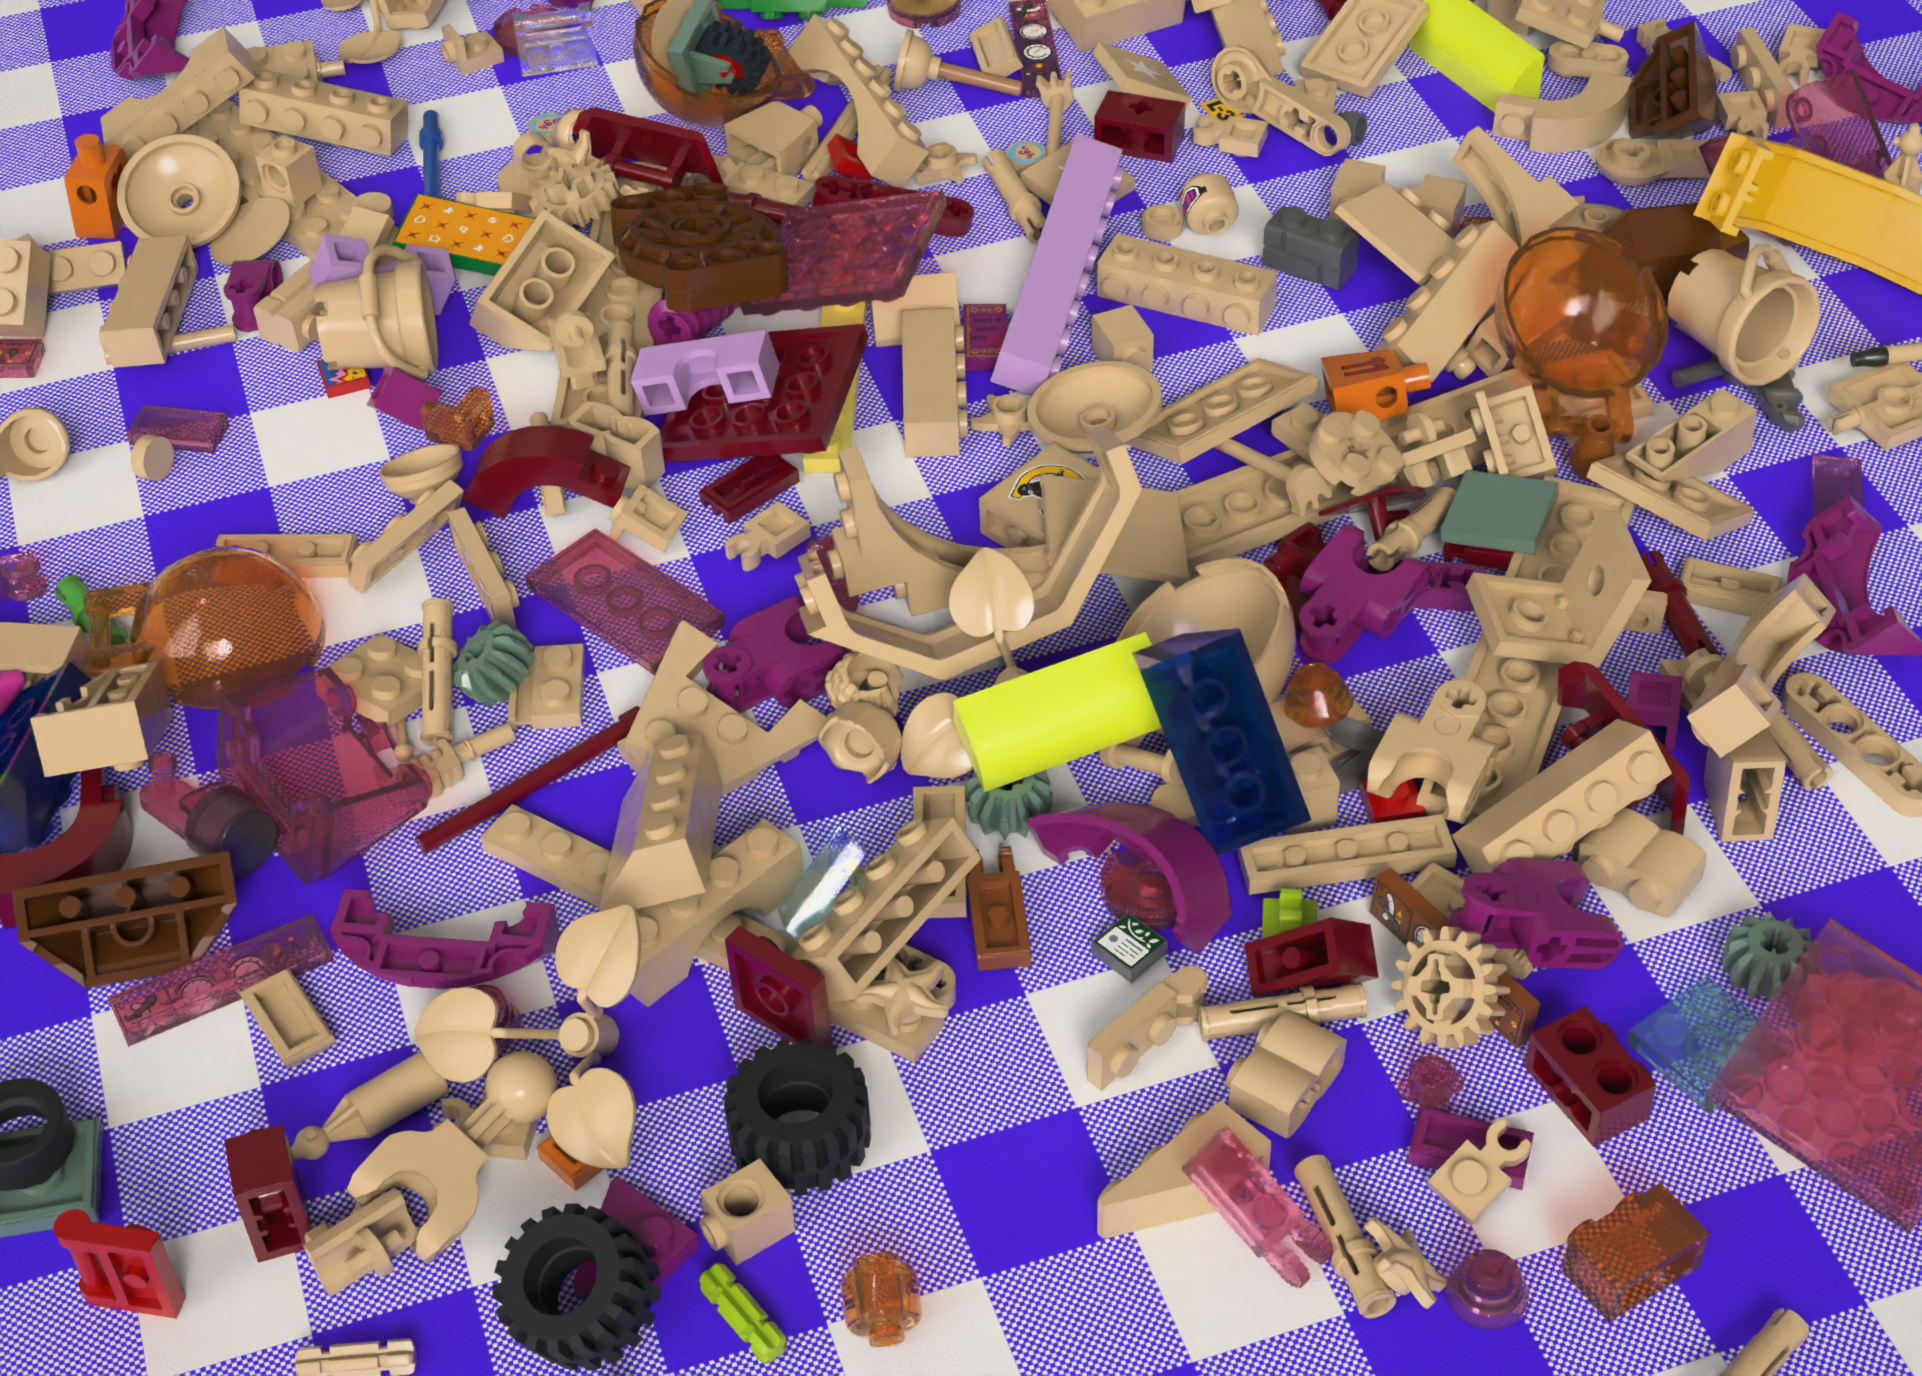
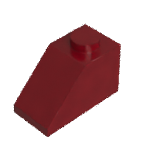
[1245,917,1379,998]

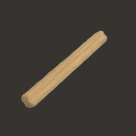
[801,64,892,183]

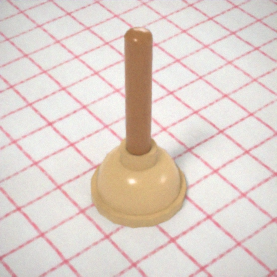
[893,29,1023,96]

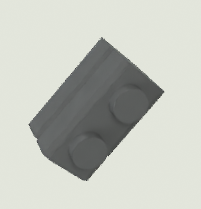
[1262,206,1360,290]

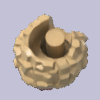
[825,652,904,718]

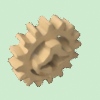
[529,160,620,228]
[1391,927,1510,1049]

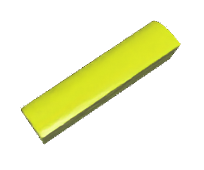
[1409,0,1545,113]
[953,632,1176,792]

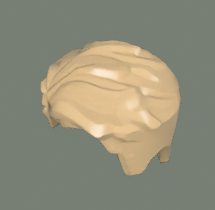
[818,702,903,784]

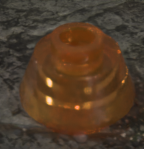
[1284,663,1354,728]

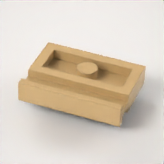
[508,643,586,731]

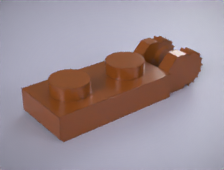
[966,846,1031,971]

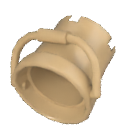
[1667,243,1821,386]
[315,244,438,380]

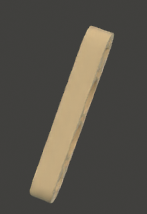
[1781,673,1922,817]

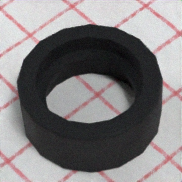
[0,1078,74,1191]

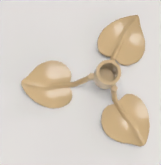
[321,0,402,64]
[901,547,1109,779]
[415,905,641,1169]

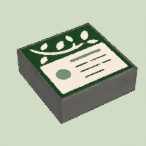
[1091,912,1168,983]

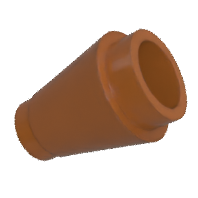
[1569,414,1615,481]

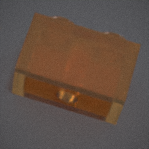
[1562,1183,1710,1322]

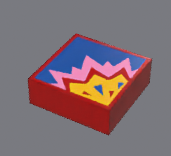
[316,359,371,399]

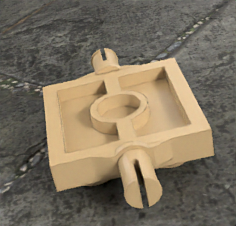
[1514,0,1626,50]
[237,40,346,94]
[1826,362,1922,451]

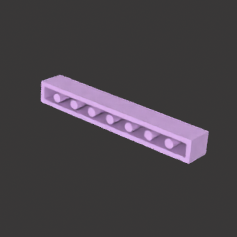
[990,133,1125,396]

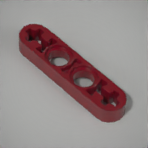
[812,175,974,237]

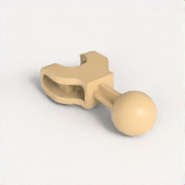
[346,1051,558,1263]

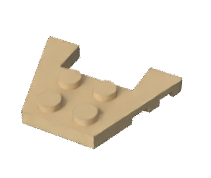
[625,620,826,797]

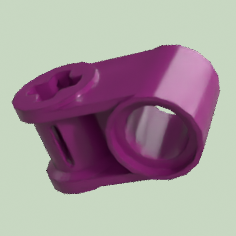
[223,260,283,332]

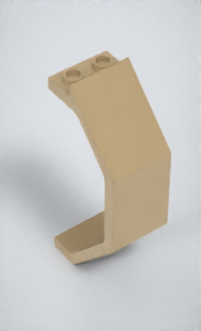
[794,425,1142,681]

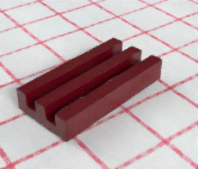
[699,455,800,525]

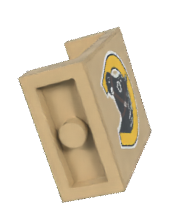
[979,442,1100,548]

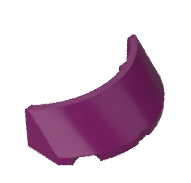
[110,0,189,80]
[1816,11,1922,124]
[1787,494,1922,656]
[1026,802,1232,954]
[330,889,560,989]

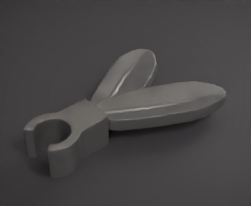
[1322,716,1384,794]

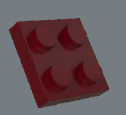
[725,926,833,1047]

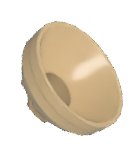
[379,443,463,504]

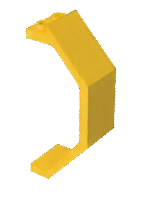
[1693,132,1922,295]

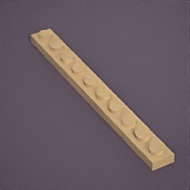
[480,804,945,1063]

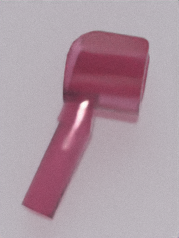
[355,713,397,760]

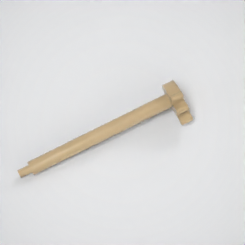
[1036,71,1073,157]
[1213,438,1332,517]

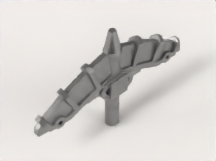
[1659,300,1805,433]

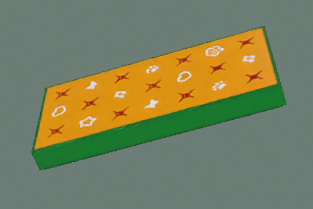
[392,193,578,276]

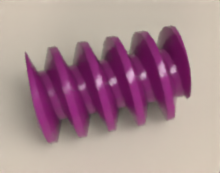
[648,297,736,345]

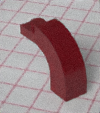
[462,426,631,519]
[0,767,134,929]

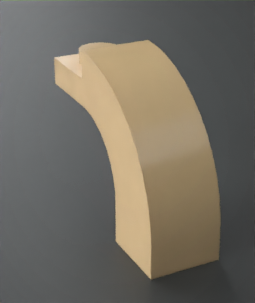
[1492,71,1632,153]

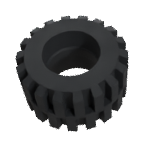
[724,1038,871,1196]
[492,1203,661,1371]

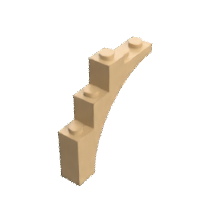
[1452,126,1580,377]
[826,446,1051,616]

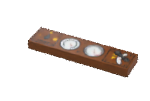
[1369,868,1541,1048]

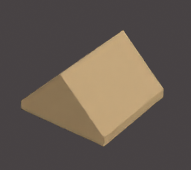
[868,272,961,347]

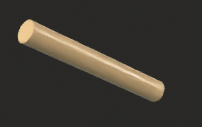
[103,324,237,365]

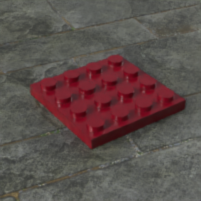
[660,324,869,462]

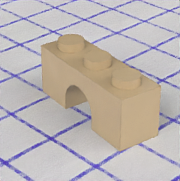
[1329,158,1467,236]

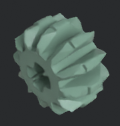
[452,620,535,707]
[965,770,1053,841]
[1722,911,1820,1007]

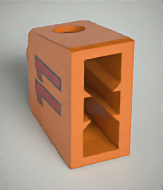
[64,134,128,239]
[1321,349,1431,421]

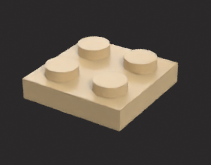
[313,633,454,728]

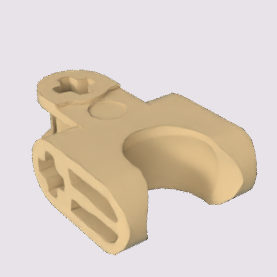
[1366,679,1498,825]

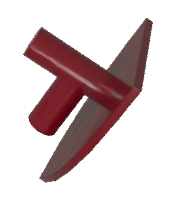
[1319,486,1426,552]

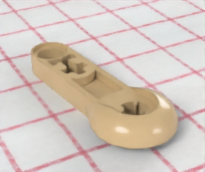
[1211,46,1351,156]
[1596,138,1727,187]

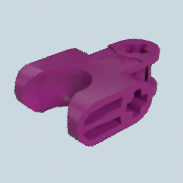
[1299,524,1430,664]
[703,596,853,713]
[1447,859,1624,969]

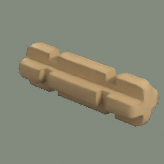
[295,1338,417,1376]

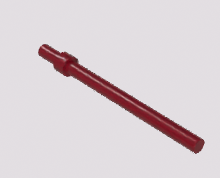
[415,706,640,855]

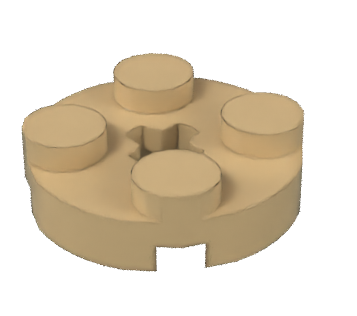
[1308,410,1405,497]

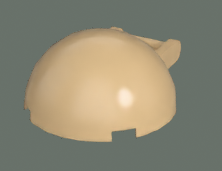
[1099,558,1296,786]

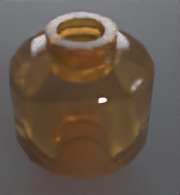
[840,1252,923,1347]

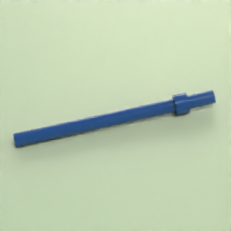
[419,110,443,198]

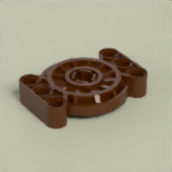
[610,182,789,312]

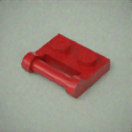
[53,1209,186,1319]

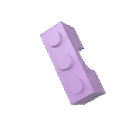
[309,234,456,315]
[630,329,780,416]

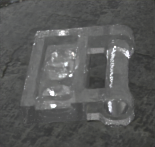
[512,2,598,77]

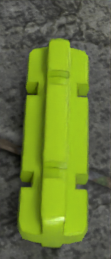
[699,1263,787,1364]

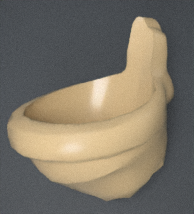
[0,407,70,481]

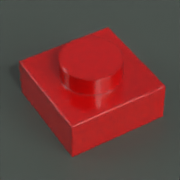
[827,133,873,182]
[1360,779,1425,824]

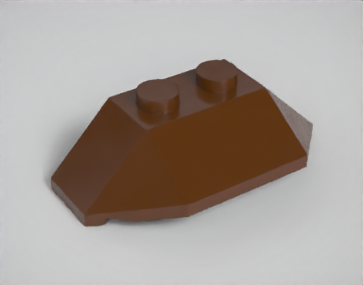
[1628,20,1718,140]
[1578,203,1750,302]
[11,851,239,989]

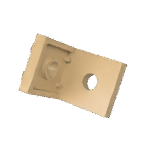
[1465,510,1652,668]

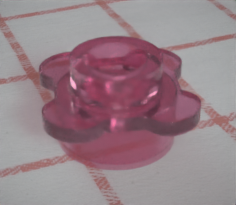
[1397,1056,1464,1112]

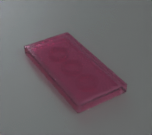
[525,528,726,675]

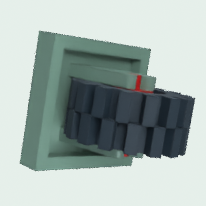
[667,0,771,110]

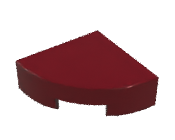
[1277,522,1324,557]

